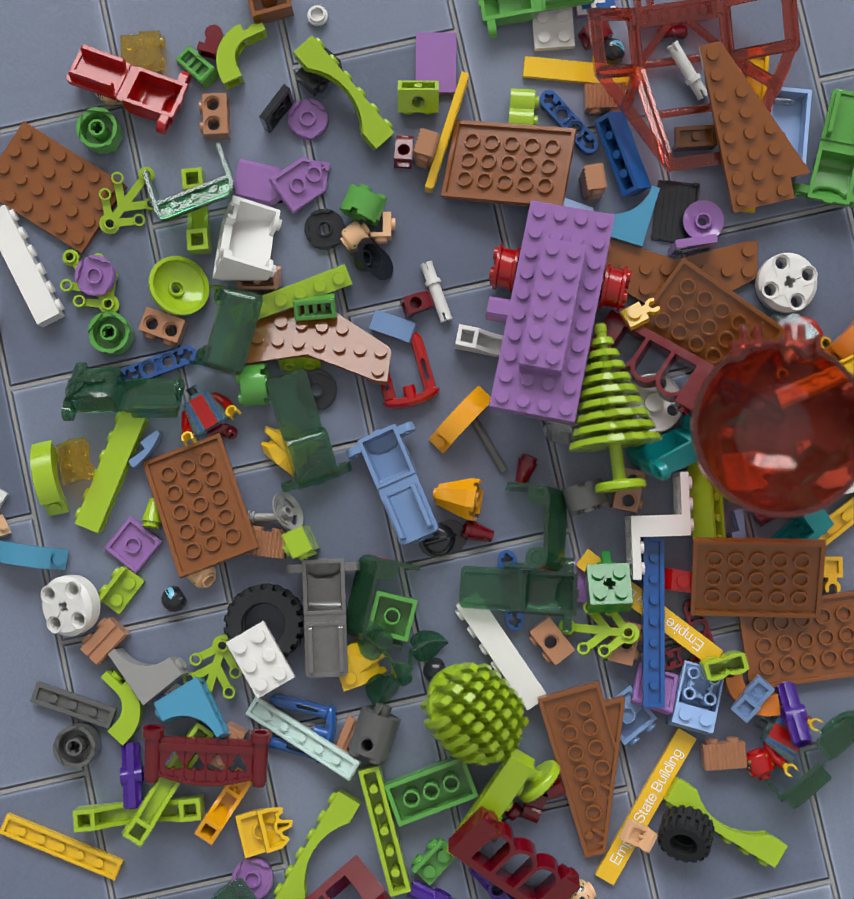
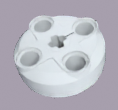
[755,253,818,314]
[627,374,681,433]
[41,575,100,637]

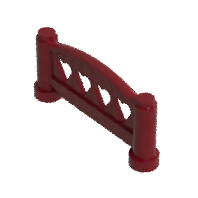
[142,724,272,788]

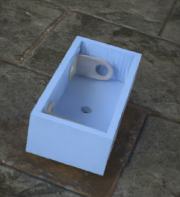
[765,86,812,177]

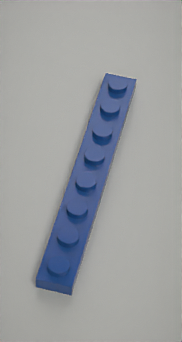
[642,537,665,708]

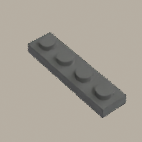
[30,681,117,729]

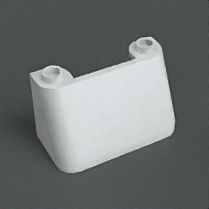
[212,195,282,281]

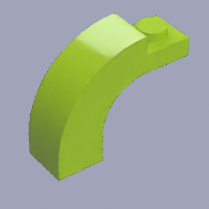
[216,22,268,91]
[30,440,70,517]
[101,669,145,746]

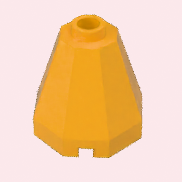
[433,478,484,522]

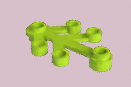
[99,167,157,234]
[60,249,120,313]
[559,602,640,659]
[183,635,242,699]

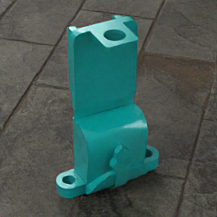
[626,394,747,481]

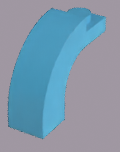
[0,540,68,570]

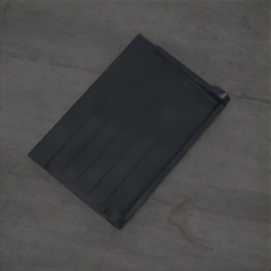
[651,180,700,243]

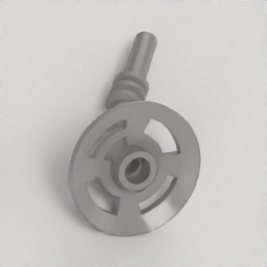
[248,492,304,531]

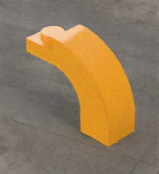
[428,386,491,453]
[194,767,252,845]

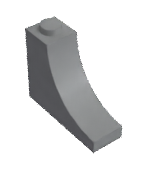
[108,648,189,705]

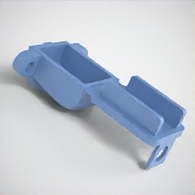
[346,422,439,545]

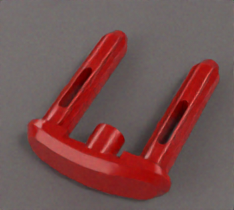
[380,333,440,409]

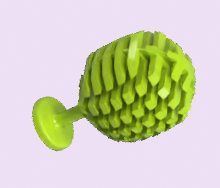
[420,662,560,803]

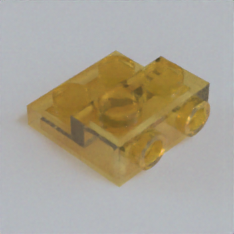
[120,31,166,75]
[56,437,94,486]

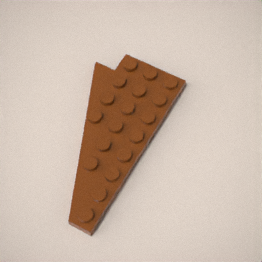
[698,41,810,213]
[537,680,625,858]

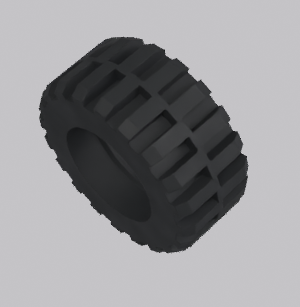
[224,583,304,658]

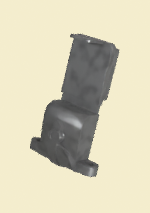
[286,558,361,678]

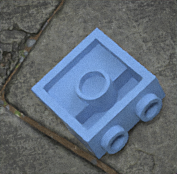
[616,685,657,746]

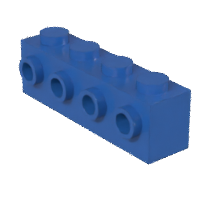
[594,111,652,197]

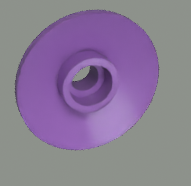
[683,200,724,238]

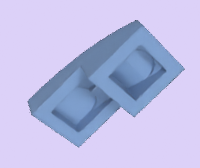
[369,310,417,343]
[128,430,163,469]
[727,509,745,538]
[730,674,775,723]

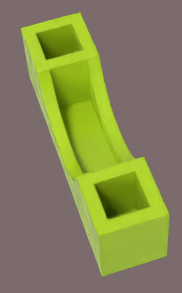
[181,167,212,255]

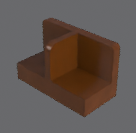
[672,125,717,152]

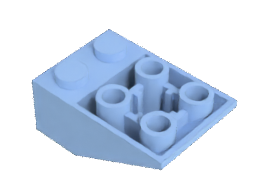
[666,660,724,735]

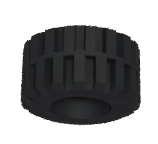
[657,805,715,863]

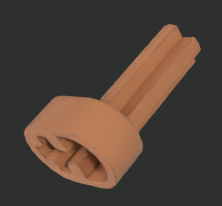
[333,715,359,759]

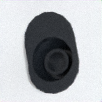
[350,237,393,280]
[419,520,467,557]

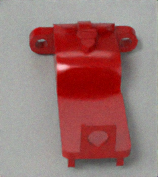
[66,45,191,135]

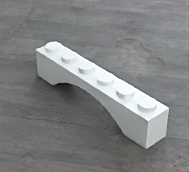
[454,324,503,357]

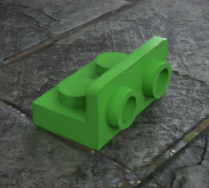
[411,835,455,886]

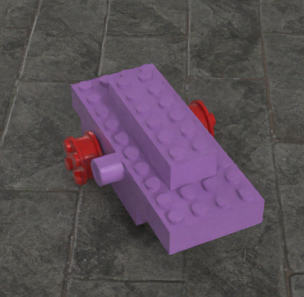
[486,200,632,426]

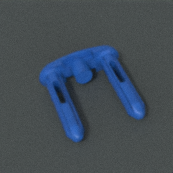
[268,694,337,764]

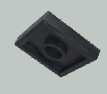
[259,84,294,133]

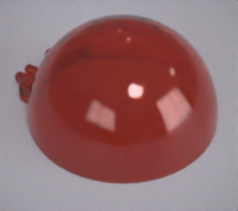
[690,323,854,518]

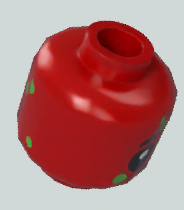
[746,747,775,781]

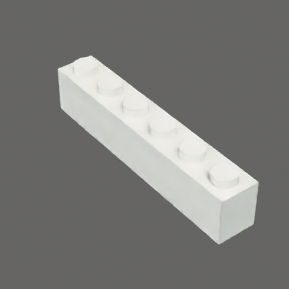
[0,205,65,327]
[455,591,546,711]

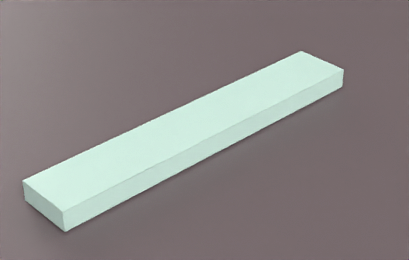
[246,696,361,781]

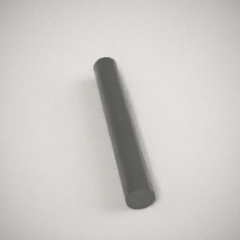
[471,418,508,473]

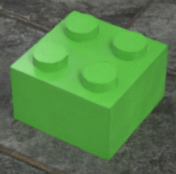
[367,590,418,642]

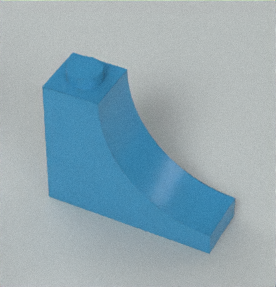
[610,186,660,248]
[154,677,231,738]

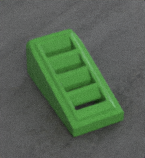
[175,45,219,89]
[293,293,337,321]

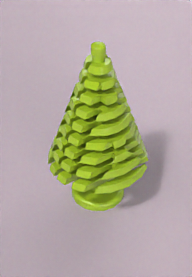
[569,323,662,493]

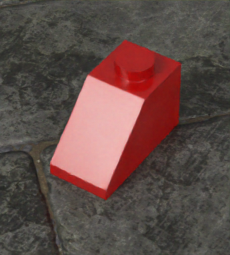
[664,568,692,593]

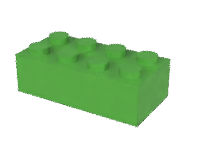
[384,756,479,827]

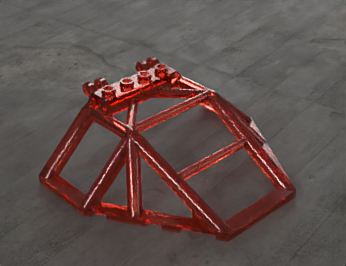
[587,0,801,172]

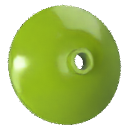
[148,256,209,316]

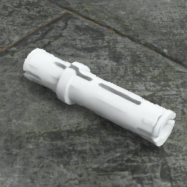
[666,40,708,101]
[420,261,453,323]

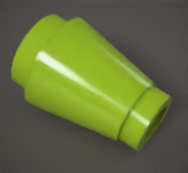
[141,498,162,529]

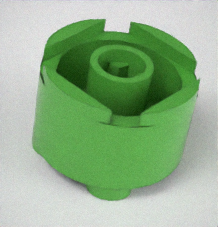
[76,107,123,155]
[339,184,388,227]
[88,312,135,356]
[235,363,272,407]

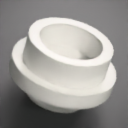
[307,5,328,26]

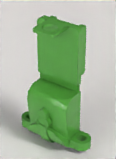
[478,0,595,39]
[792,89,854,208]

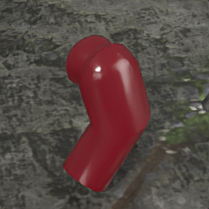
[657,24,688,39]
[207,423,238,439]

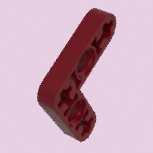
[665,599,715,670]

